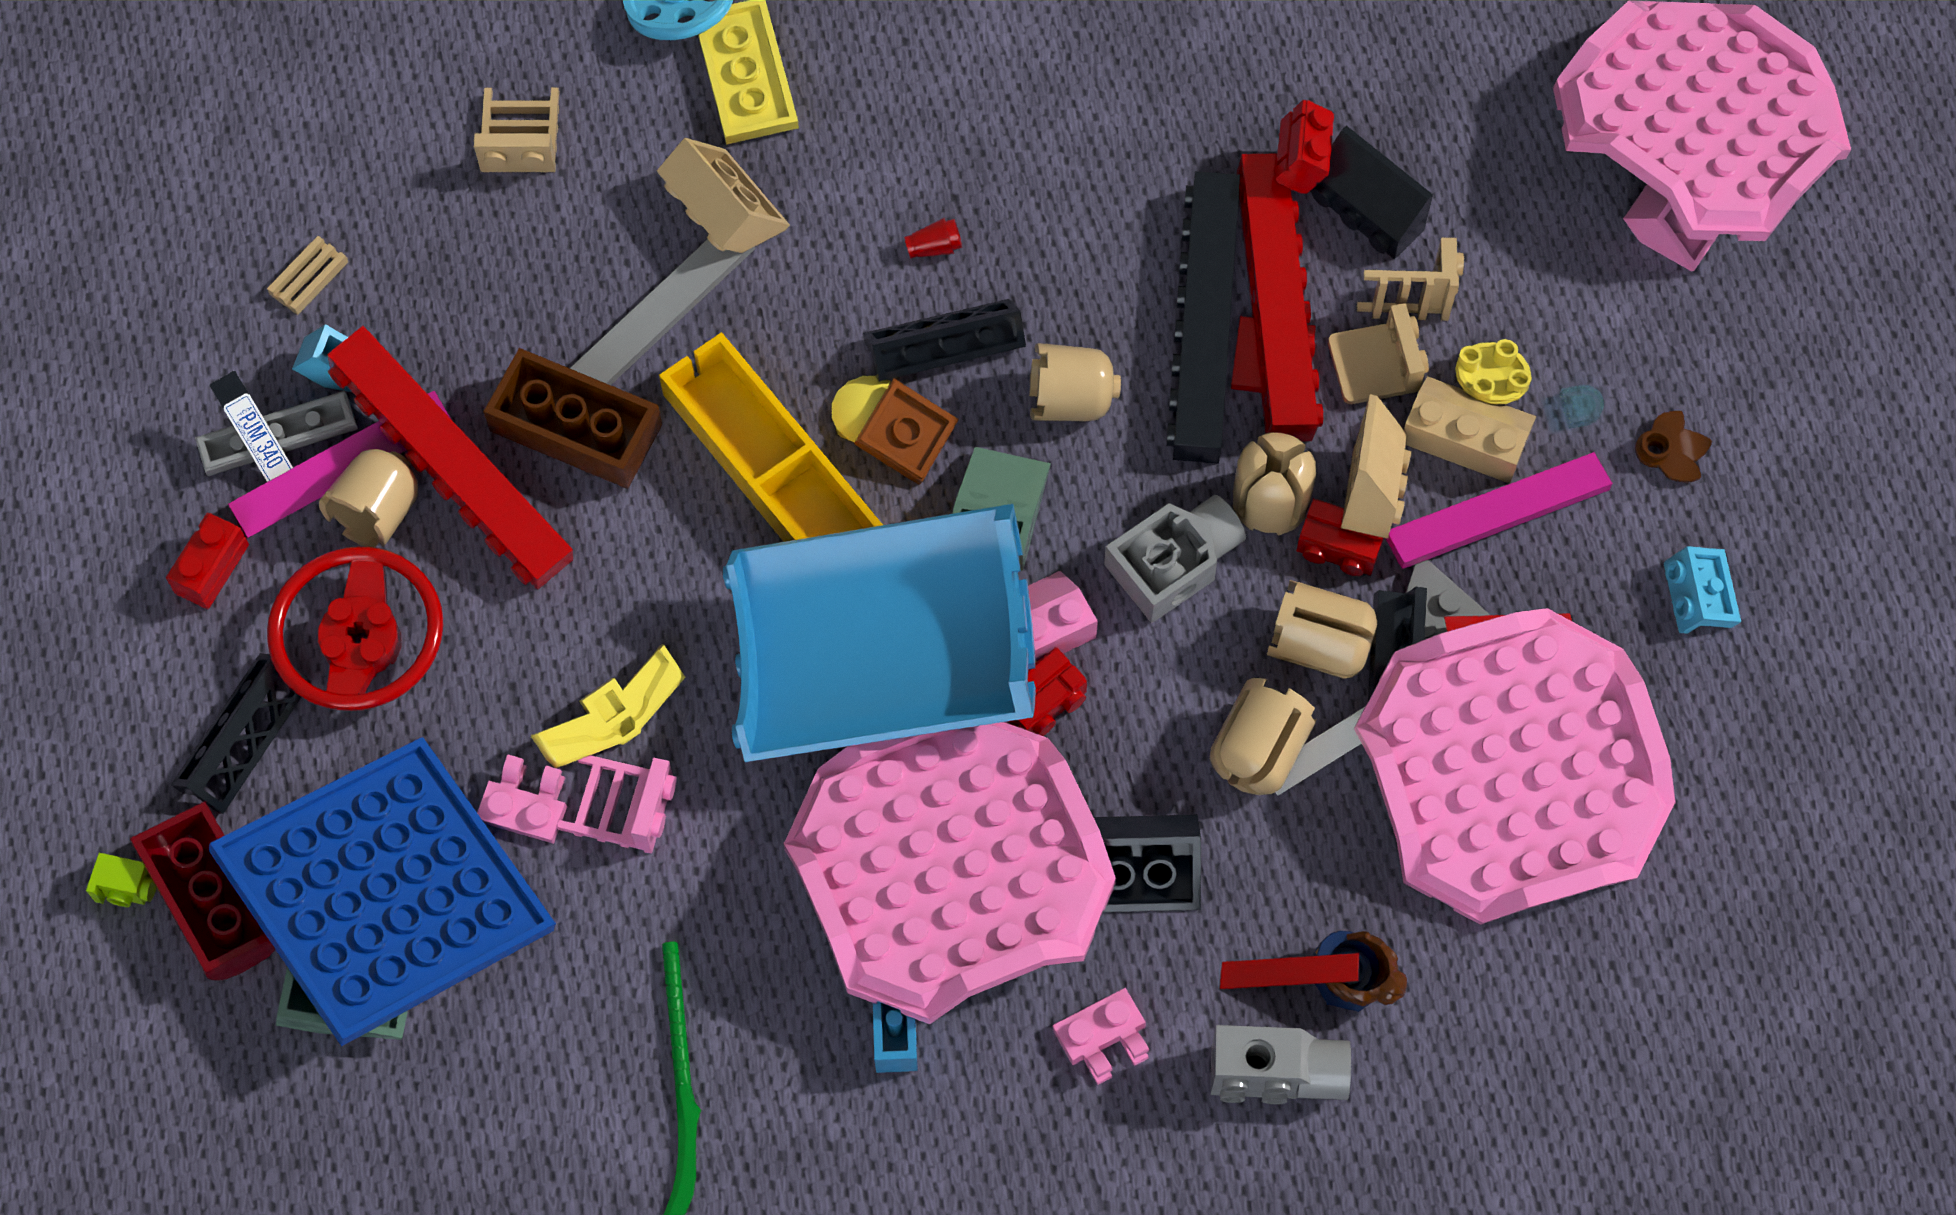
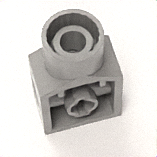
[1104,495,1246,623]
[1211,1025,1351,1104]

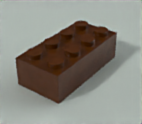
[483,348,662,489]

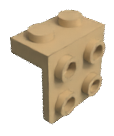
[1328,303,1429,404]

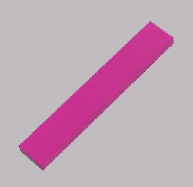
[228,390,451,538]
[1385,452,1613,569]

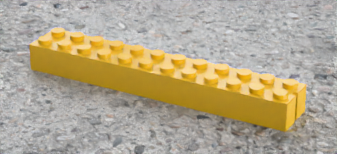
[659,332,883,542]

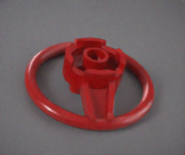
[267,547,443,711]

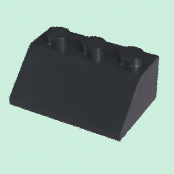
[1310,125,1433,260]
[1093,814,1201,912]

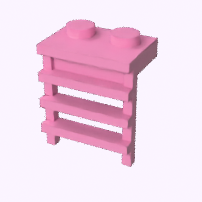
[557,755,677,854]

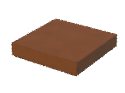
[854,378,959,485]

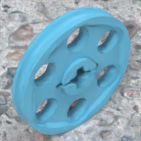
[623,0,733,40]

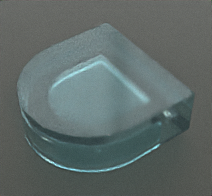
[1559,385,1604,429]

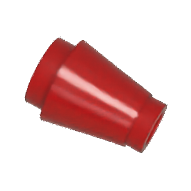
[904,218,963,259]

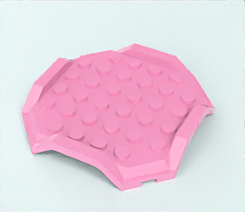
[1553,0,1851,241]
[1354,608,1675,925]
[784,722,1116,1024]

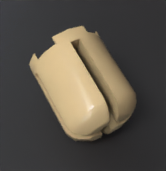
[1233,433,1316,535]
[1267,580,1377,679]
[1210,678,1317,795]

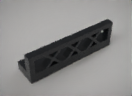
[863,299,1026,381]
[1368,587,1427,701]
[171,653,312,814]

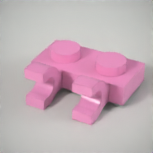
[477,755,567,844]
[1053,988,1149,1085]

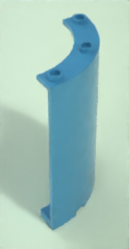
[723,504,1036,762]

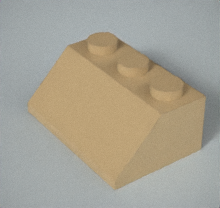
[657,138,790,253]
[1404,376,1536,484]
[1341,394,1411,539]

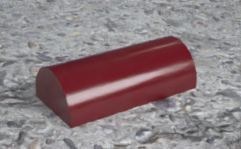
[130,801,276,981]

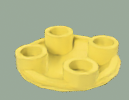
[1455,339,1532,404]
[832,376,891,442]

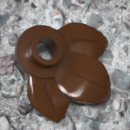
[1635,411,1712,483]

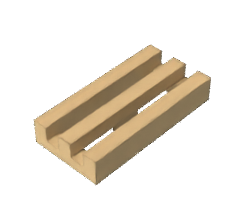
[267,236,348,315]

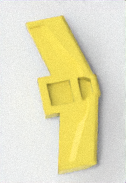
[531,644,686,768]

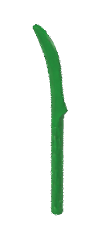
[662,941,701,1215]

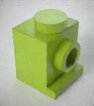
[86,853,156,907]

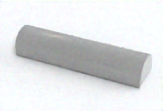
[195,391,358,477]

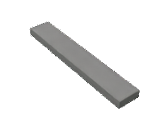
[570,239,755,385]

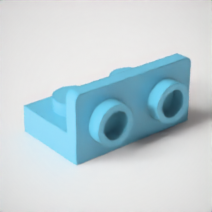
[1664,546,1741,634]

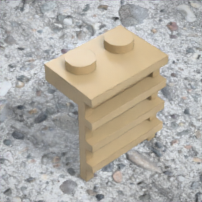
[474,88,559,172]
[1357,238,1464,321]

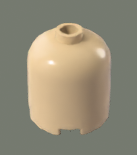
[1029,343,1121,421]
[319,449,418,548]

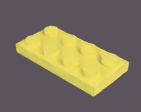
[693,0,799,145]

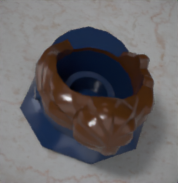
[1313,931,1407,1012]

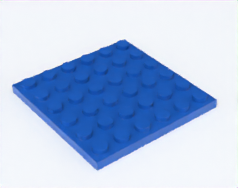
[209,737,556,1047]

